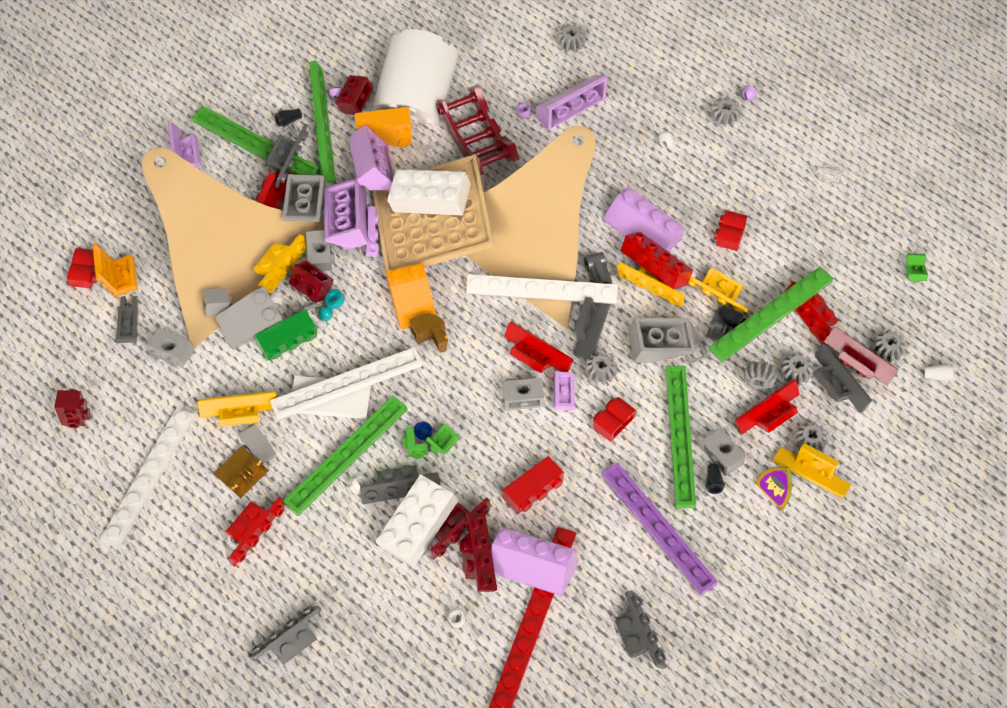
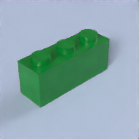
[255,309,317,361]

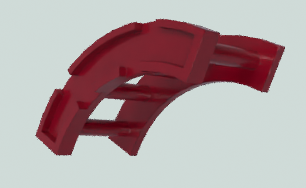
[437,85,520,175]

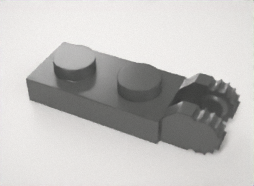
[116,296,139,343]

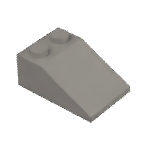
[282,174,326,222]
[215,286,283,350]
[628,318,695,363]

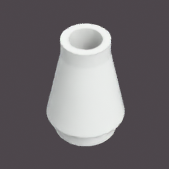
[925,363,953,382]

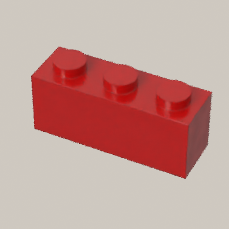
[502,456,564,514]

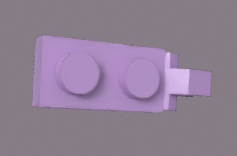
[365,206,379,257]

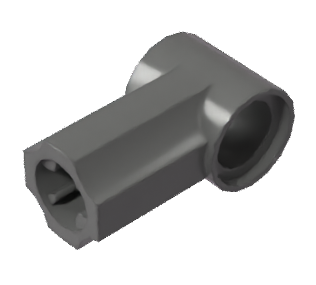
[584,252,612,284]

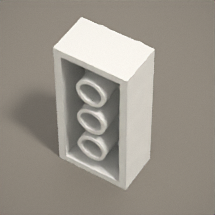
[387,169,471,215]
[375,474,458,569]

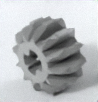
[557,24,586,53]
[711,97,741,127]
[873,329,906,362]
[585,352,617,385]
[781,352,814,386]
[743,360,777,391]
[794,422,828,452]

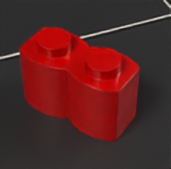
[714,210,748,251]
[67,248,97,289]
[593,397,637,442]

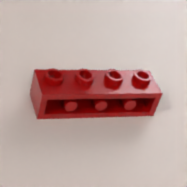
[620,232,693,290]

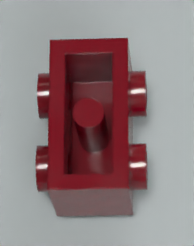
[335,75,374,115]
[289,260,334,303]
[54,389,90,428]

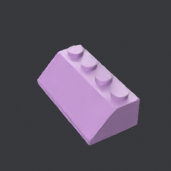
[536,75,607,130]
[349,124,395,190]
[324,179,368,249]
[603,186,684,252]
[491,527,579,596]

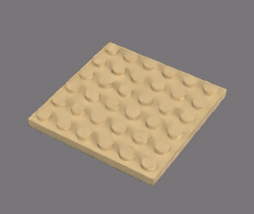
[373,154,495,271]

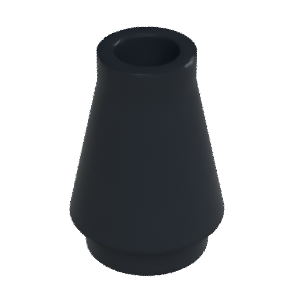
[274,108,302,127]
[718,305,748,328]
[705,463,725,494]

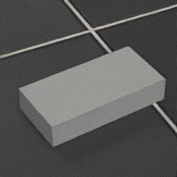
[239,424,276,464]

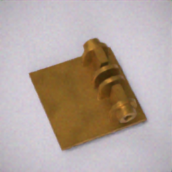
[213,446,269,499]

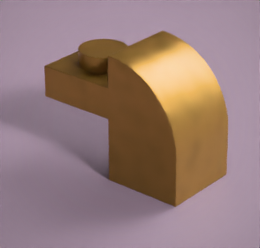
[409,314,448,353]

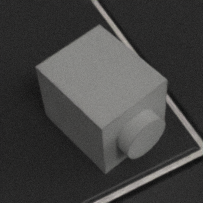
[202,288,232,317]

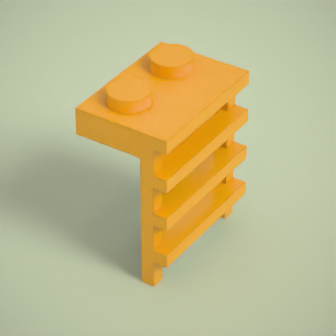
[93,243,138,296]

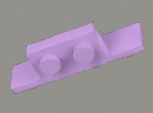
[168,122,202,168]

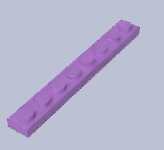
[602,462,718,596]

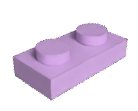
[554,372,575,411]

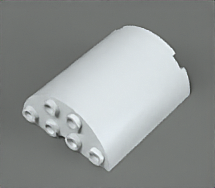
[371,29,458,127]

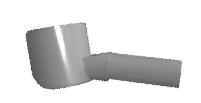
[292,302,318,315]

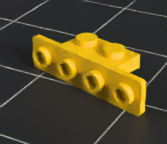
[254,234,307,295]
[617,262,685,307]
[688,267,750,315]
[198,391,277,426]
[773,443,851,498]

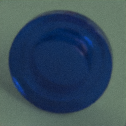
[413,421,433,441]

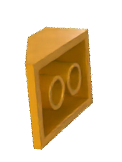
[355,107,412,147]
[386,263,436,329]

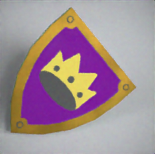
[755,466,792,511]

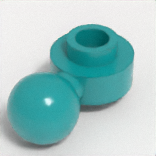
[318,289,345,321]

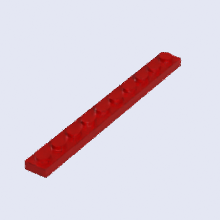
[489,527,577,708]

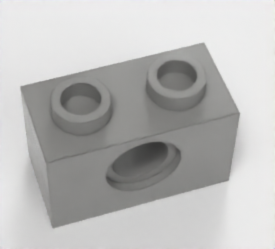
[306,230,335,271]
[147,327,194,368]
[502,377,544,411]
[700,428,746,476]

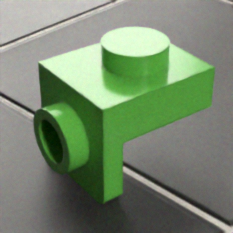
[905,253,928,282]
[426,423,460,455]
[402,427,428,459]

